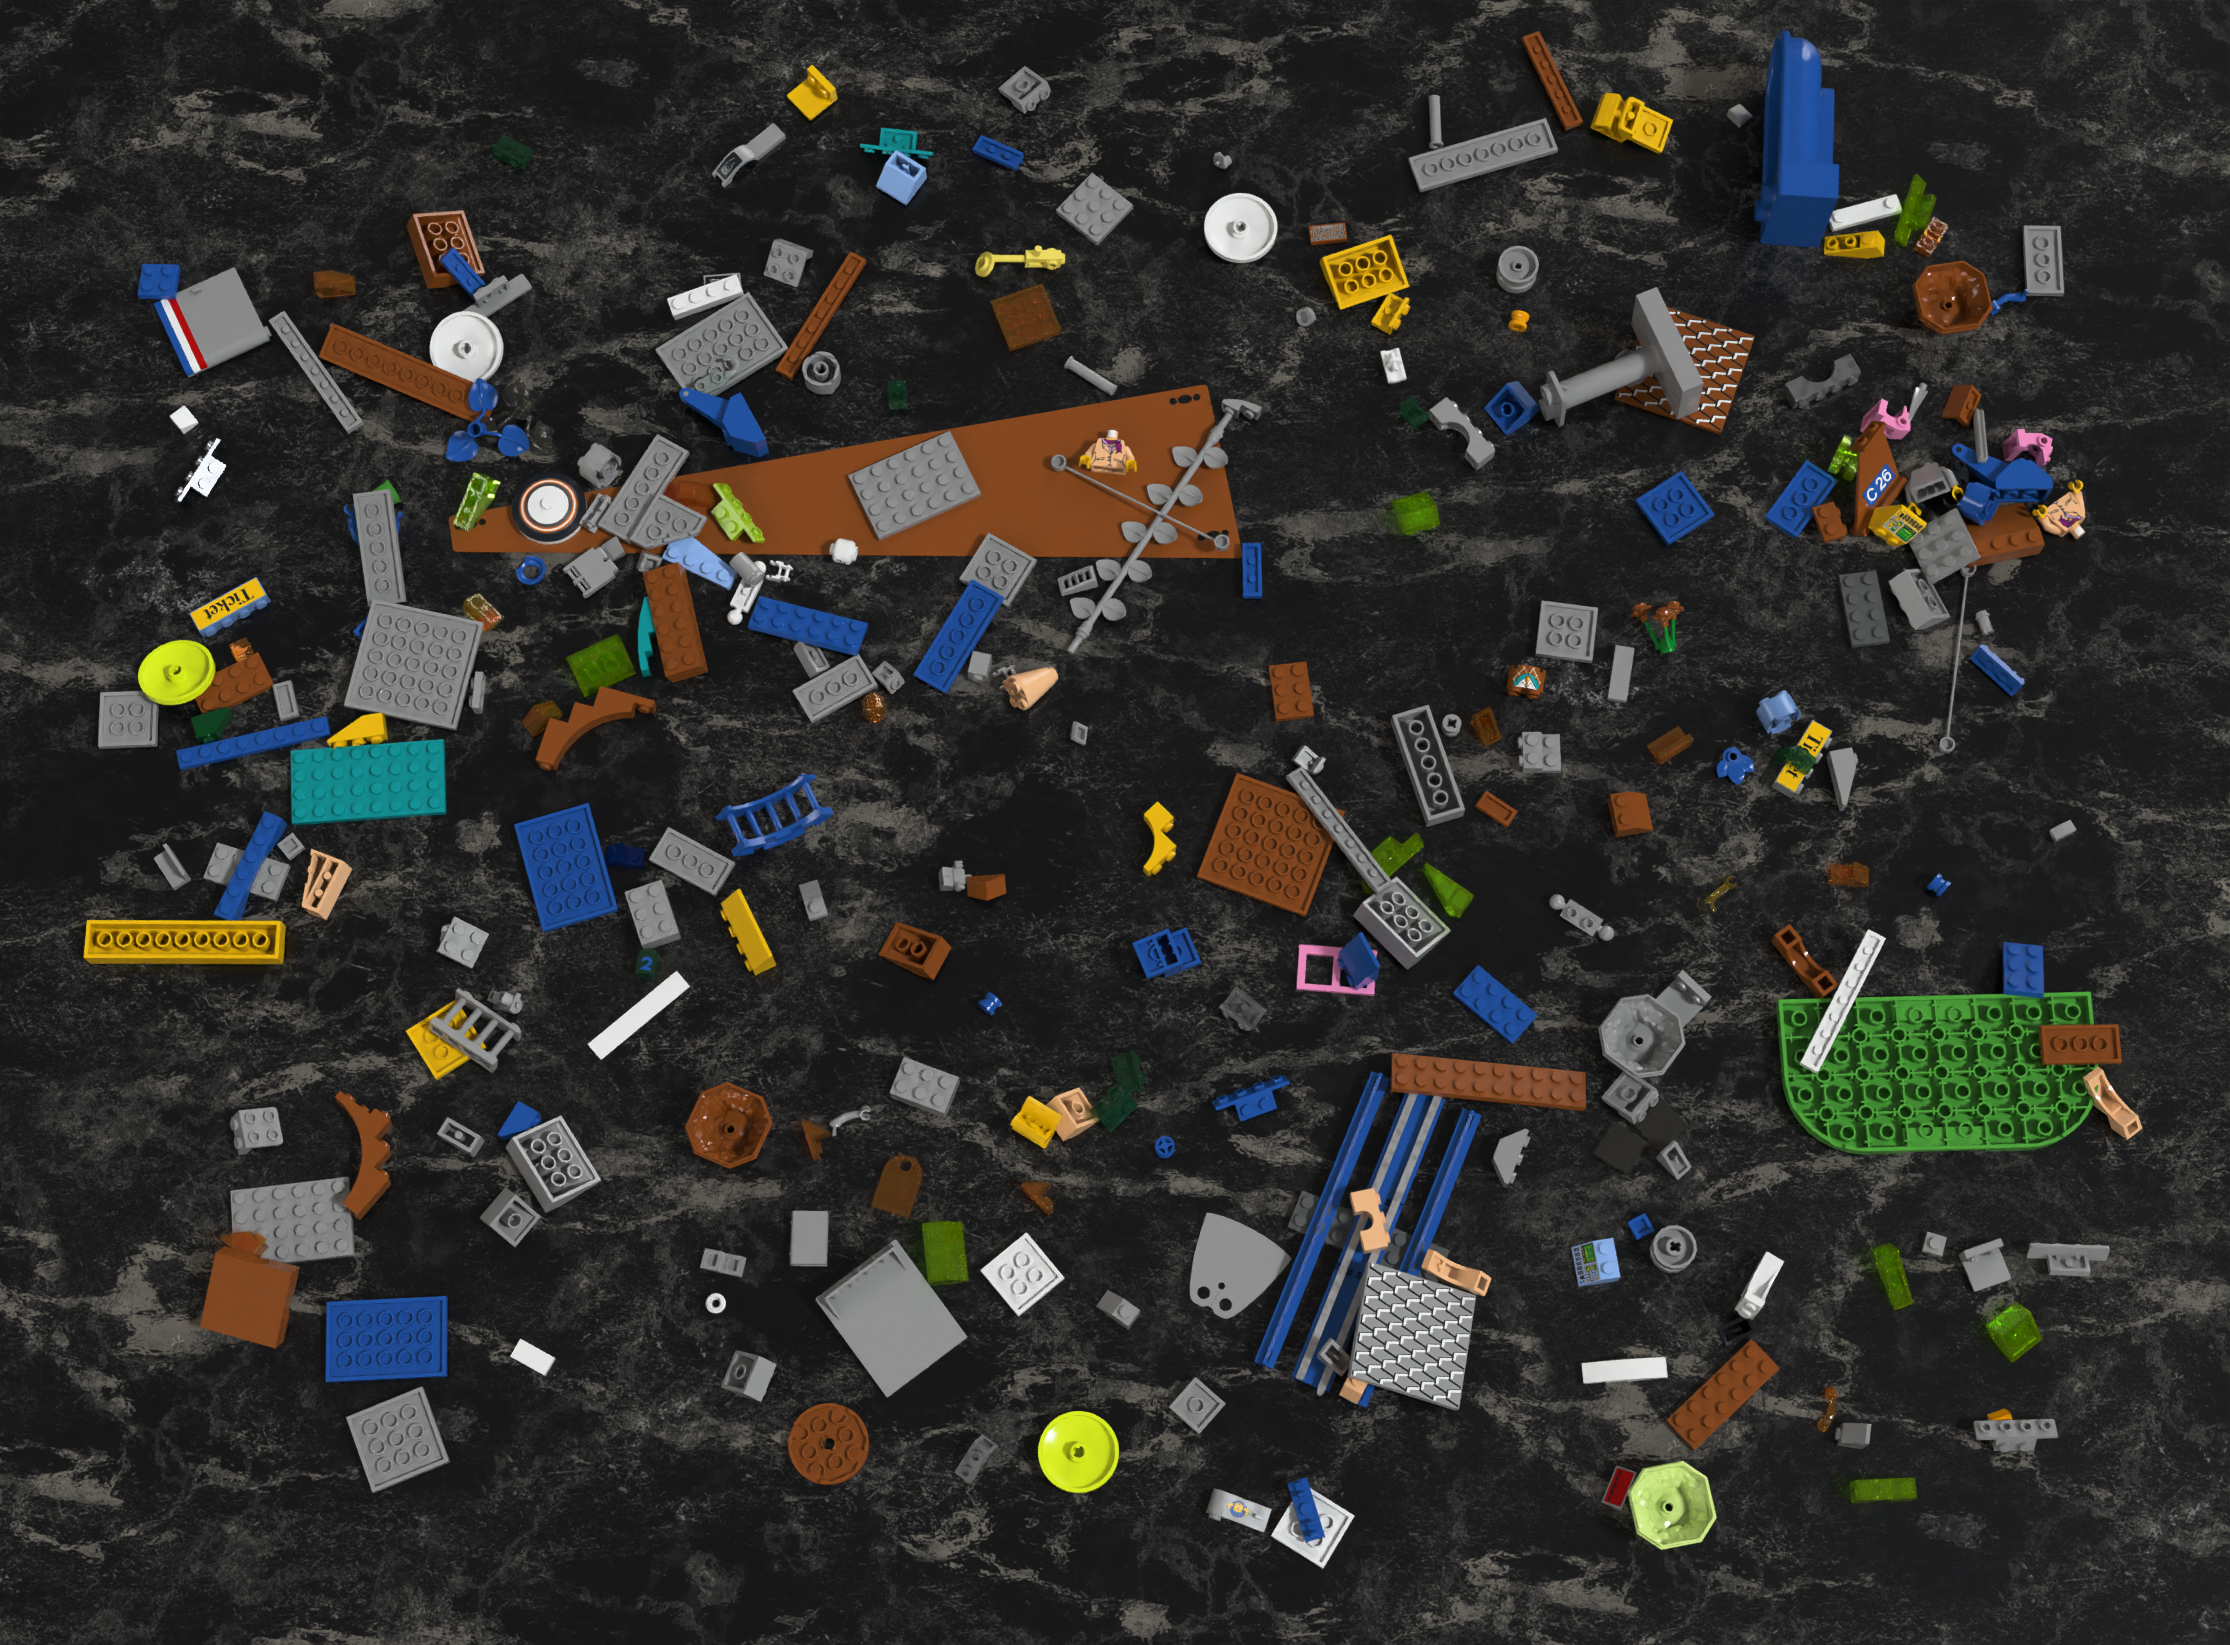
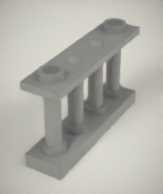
[429,988,522,1073]

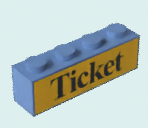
[189,577,271,638]

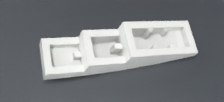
[1582,1357,1668,1384]

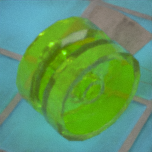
[1827,434,1858,482]

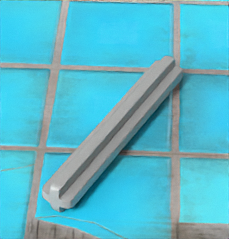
[1973,408,1988,463]

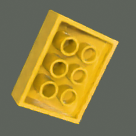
[1320,235,1409,310]

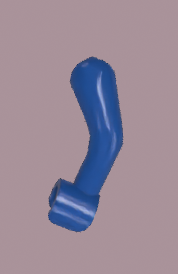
[1990,289,2029,315]

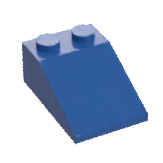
[1337,932,1380,990]

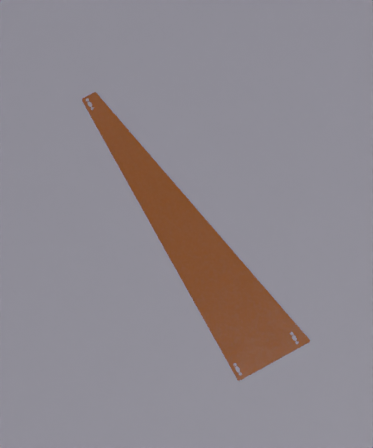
[449,385,1242,558]

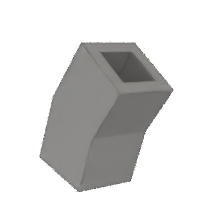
[2049,820,2076,842]

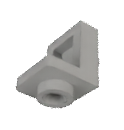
[1292,745,1326,774]

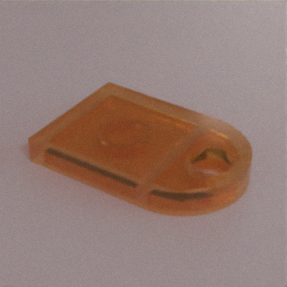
[871,1155,923,1219]

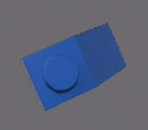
[497,1101,541,1140]

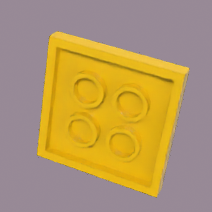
[406,1000,487,1080]

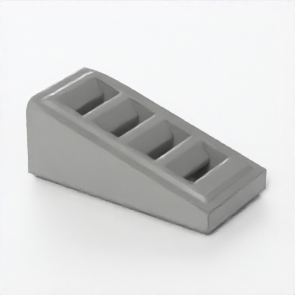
[1058,565,1098,596]

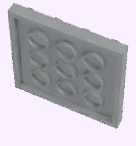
[346,1387,450,1493]

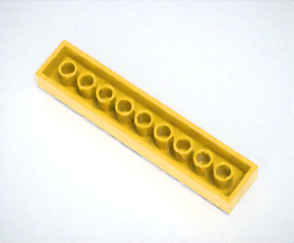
[84,920,286,964]

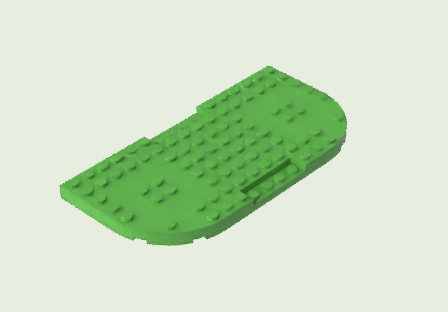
[1776,992,2098,1154]

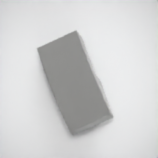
[1221,399,1262,420]

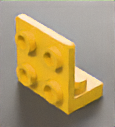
[787,65,837,120]

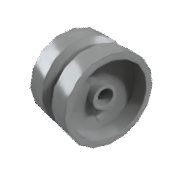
[1496,246,1539,294]
[1649,1225,1697,1273]

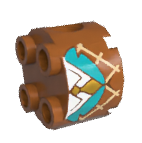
[1505,665,1546,699]

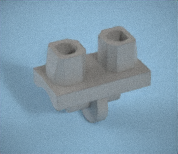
[487,990,522,1014]

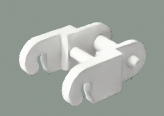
[766,560,793,582]

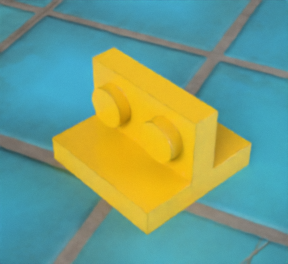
[1010,1096,1063,1149]

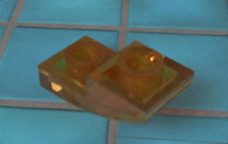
[1913,217,1949,258]

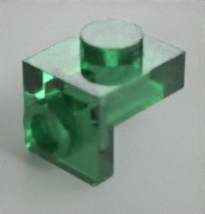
[887,380,908,410]
[1399,395,1429,428]

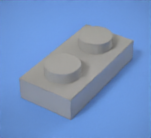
[469,672,486,714]

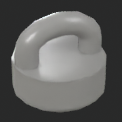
[1296,307,1316,326]

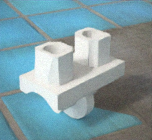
[1380,348,1407,384]

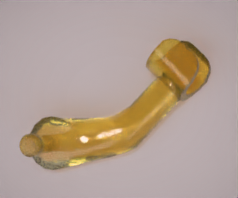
[1705,875,1737,913]

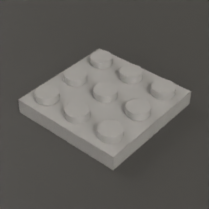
[1056,173,1133,246]
[1909,508,1981,585]
[959,533,1037,608]
[1535,601,1598,663]
[98,691,159,749]

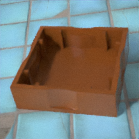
[200,1246,300,1348]

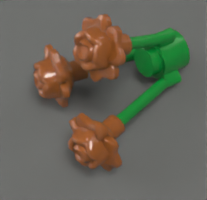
[1630,601,1684,654]

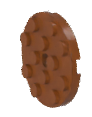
[788,1403,869,1485]

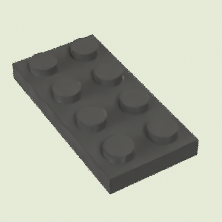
[1838,571,1890,648]

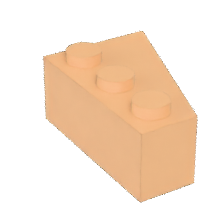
[302,849,352,920]

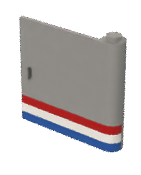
[154,267,272,378]

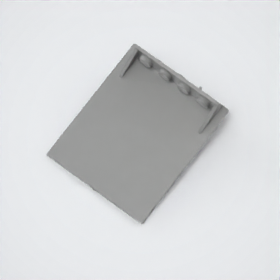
[816,1240,967,1397]

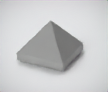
[1070,721,1088,746]

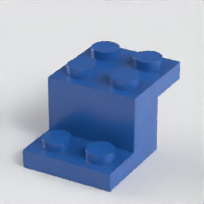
[1132,928,1201,980]

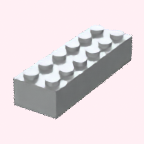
[1391,705,1465,827]

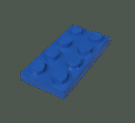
[1764,460,1838,539]
[1453,965,1538,1045]

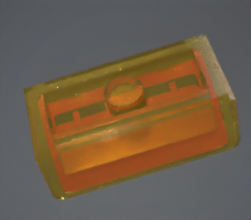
[462,593,504,633]

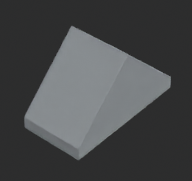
[1656,1140,1692,1180]
[1317,1338,1351,1376]

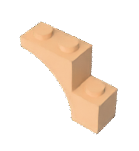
[2083,1067,2142,1140]

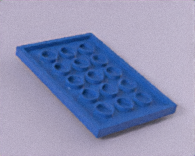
[514,803,618,933]
[326,1296,448,1383]

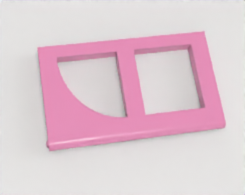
[1296,944,1378,996]

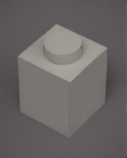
[968,651,992,683]

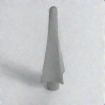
[1908,383,1928,422]

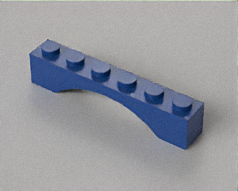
[214,811,287,921]

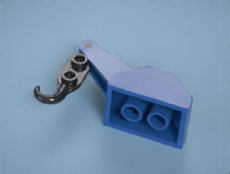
[1943,444,2053,510]

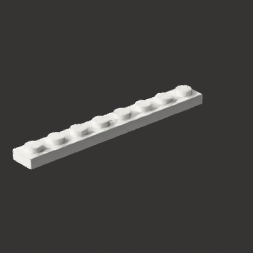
[1799,929,1886,1074]

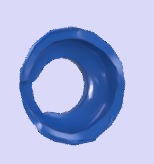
[516,556,546,585]

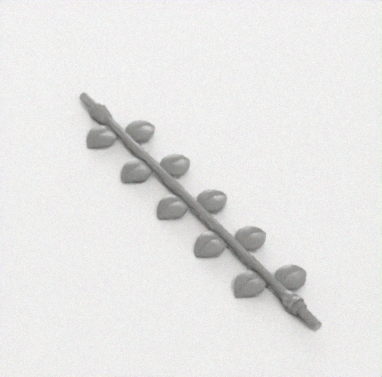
[1067,412,1232,654]

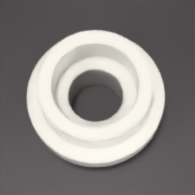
[706,1293,726,1314]

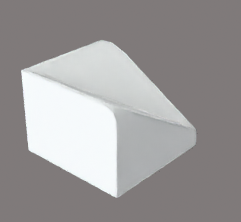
[170,406,198,434]

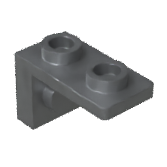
[955,1434,998,1484]

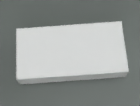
[510,1339,555,1376]

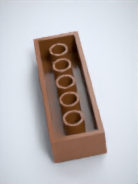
[643,562,708,683]

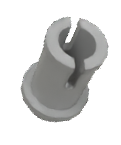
[1975,610,1994,636]

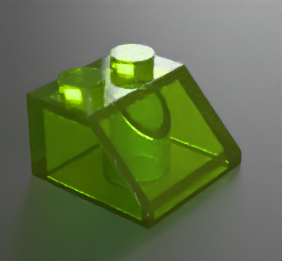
[1391,491,1440,535]
[1985,1301,2042,1363]

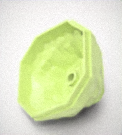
[1628,1461,1717,1550]

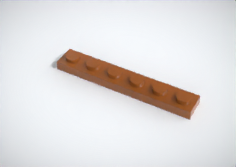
[1522,31,1583,131]

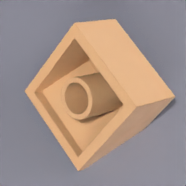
[1046,1088,1101,1141]

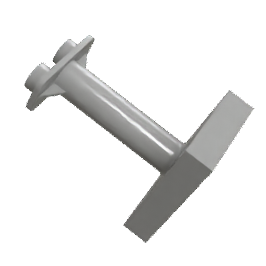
[1539,287,1704,427]

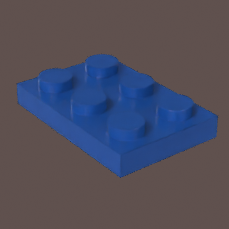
[2002,942,2044,998]

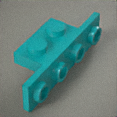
[860,128,934,159]

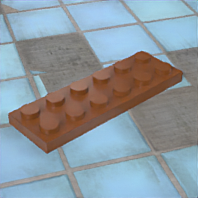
[1666,1339,1780,1451]

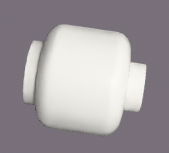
[829,538,858,565]

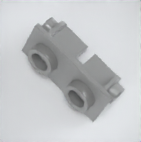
[579,493,612,534]

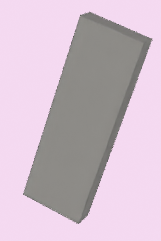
[1607,645,1635,703]

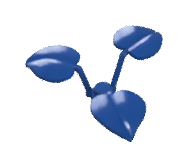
[446,378,529,462]

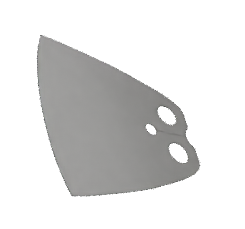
[1190,1213,1291,1319]

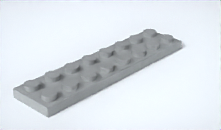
[1408,118,1558,192]

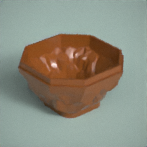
[1912,261,1993,336]
[684,1082,773,1169]

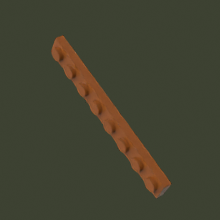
[776,251,867,380]

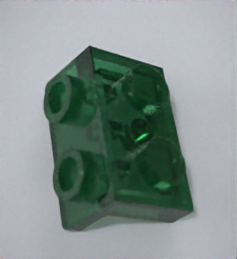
[1090,1084,1138,1133]

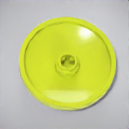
[138,640,215,705]
[1038,1411,1119,1493]

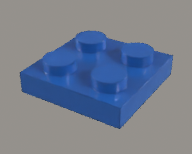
[138,264,181,300]

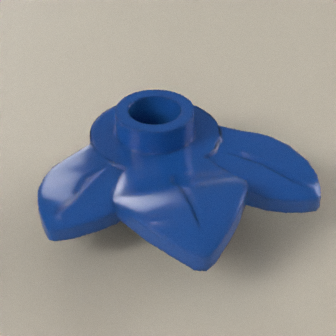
[1716,747,1754,785]

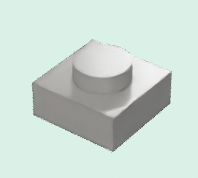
[277,833,305,860]
[1921,1232,1947,1258]

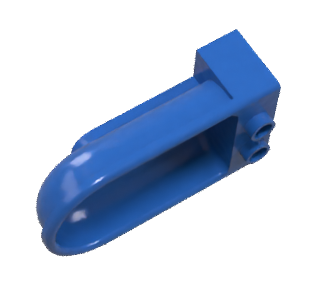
[1754,31,1839,248]

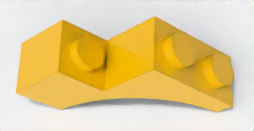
[1143,801,1176,877]

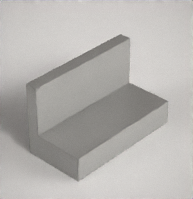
[154,844,191,890]

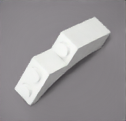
[1735,1252,1784,1320]

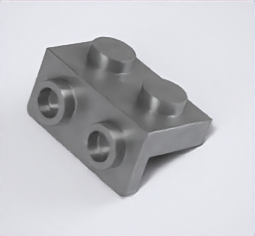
[1219,987,1267,1031]

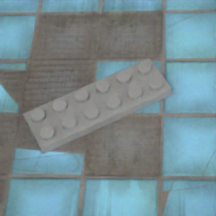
[598,434,689,545]
[353,489,407,606]

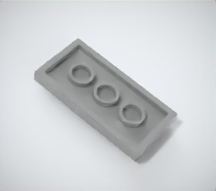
[2022,226,2064,296]
[793,654,878,723]
[649,827,735,897]
[203,842,290,902]

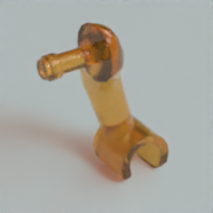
[1817,1387,1837,1431]

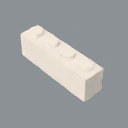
[667,274,744,320]

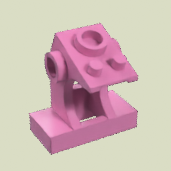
[1860,399,1911,439]
[2002,429,2053,467]

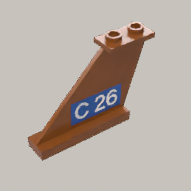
[1849,421,1908,537]

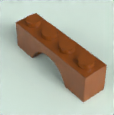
[1771,924,1839,999]

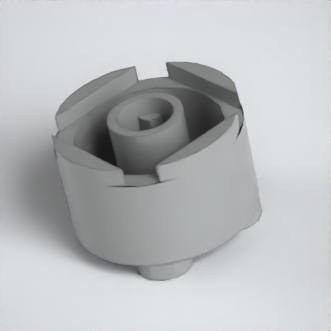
[802,351,841,394]
[577,443,621,488]

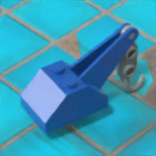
[679,357,769,457]

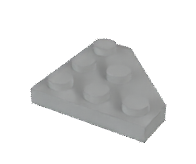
[630,492,708,550]

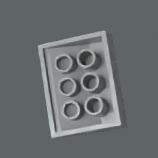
[1353,876,1451,970]
[506,1116,601,1213]

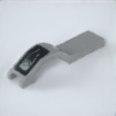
[712,123,786,188]

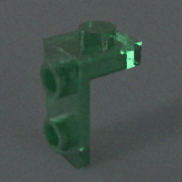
[1771,745,1817,775]

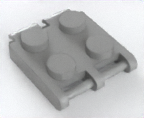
[563,547,619,598]

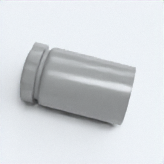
[730,552,765,587]

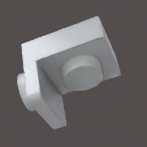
[871,661,905,694]

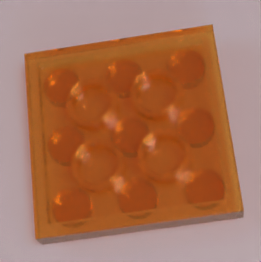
[991,283,1062,351]

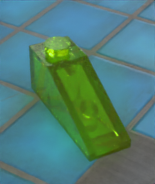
[453,472,500,531]
[1423,863,1474,918]
[1872,1243,1913,1310]

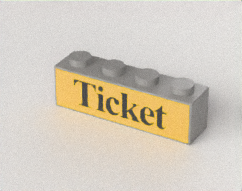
[1772,720,1832,799]

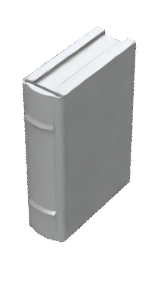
[789,1211,829,1267]

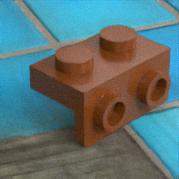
[1811,501,1847,544]

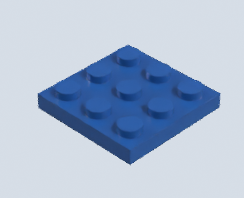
[1635,471,1715,546]

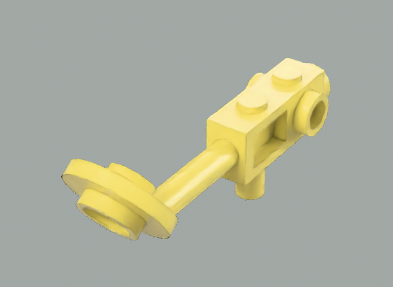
[975,246,1065,277]

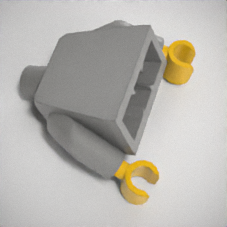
[1904,462,1965,516]

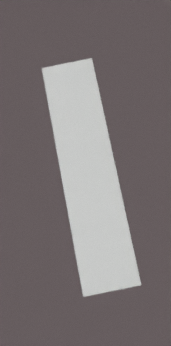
[588,971,690,1060]

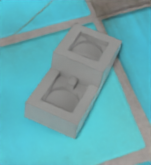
[700,1248,747,1278]

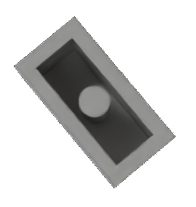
[437,1117,484,1157]

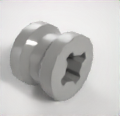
[1441,714,1461,737]

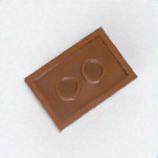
[1269,662,1314,722]

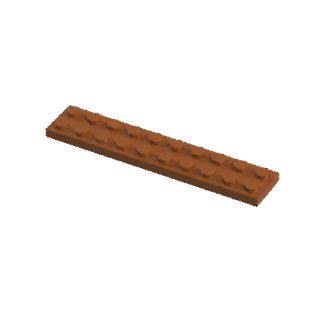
[319,323,499,425]
[1390,1053,1586,1111]

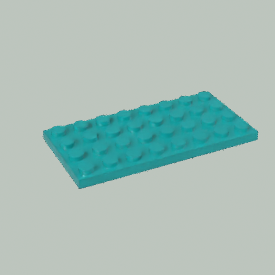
[291,739,446,825]

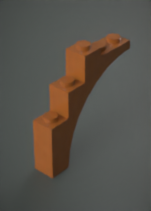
[335,1091,392,1220]

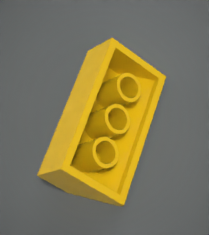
[720,889,776,975]

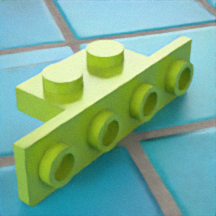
[711,483,765,543]

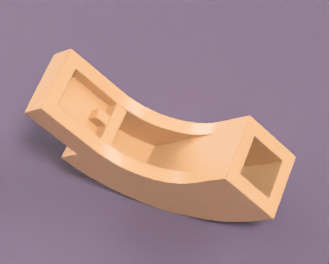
[1421,1249,1491,1296]

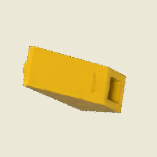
[1824,230,1885,259]
[327,712,388,749]

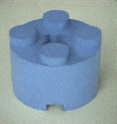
[1756,690,1801,734]

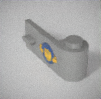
[1206,1489,1272,1533]

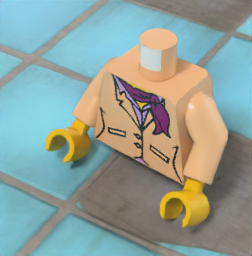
[1079,430,1137,475]
[2032,480,2085,539]

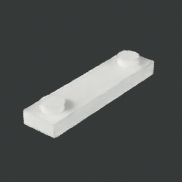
[1828,194,1902,232]

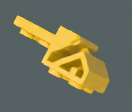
[1590,93,1673,154]

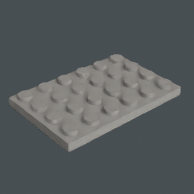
[655,292,788,396]
[848,431,981,541]
[230,1177,355,1264]

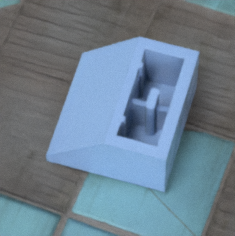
[876,150,927,205]

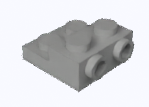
[998,66,1051,114]
[1518,732,1561,773]
[1601,1071,1659,1124]

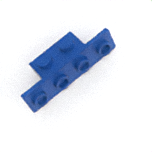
[1212,1075,1290,1121]

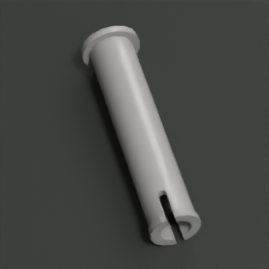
[1428,95,1444,150]
[1064,356,1117,396]

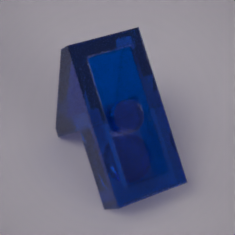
[605,842,646,868]

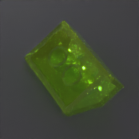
[566,634,636,697]
[922,1221,969,1286]

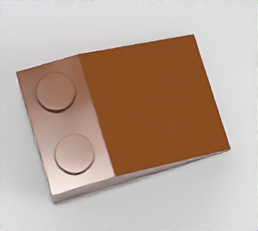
[878,922,952,980]

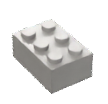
[625,880,681,951]
[890,1057,960,1118]

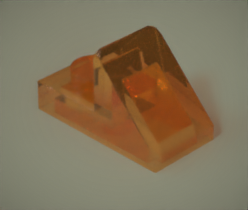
[1830,862,1869,887]
[801,1120,831,1161]
[1021,1182,1054,1217]

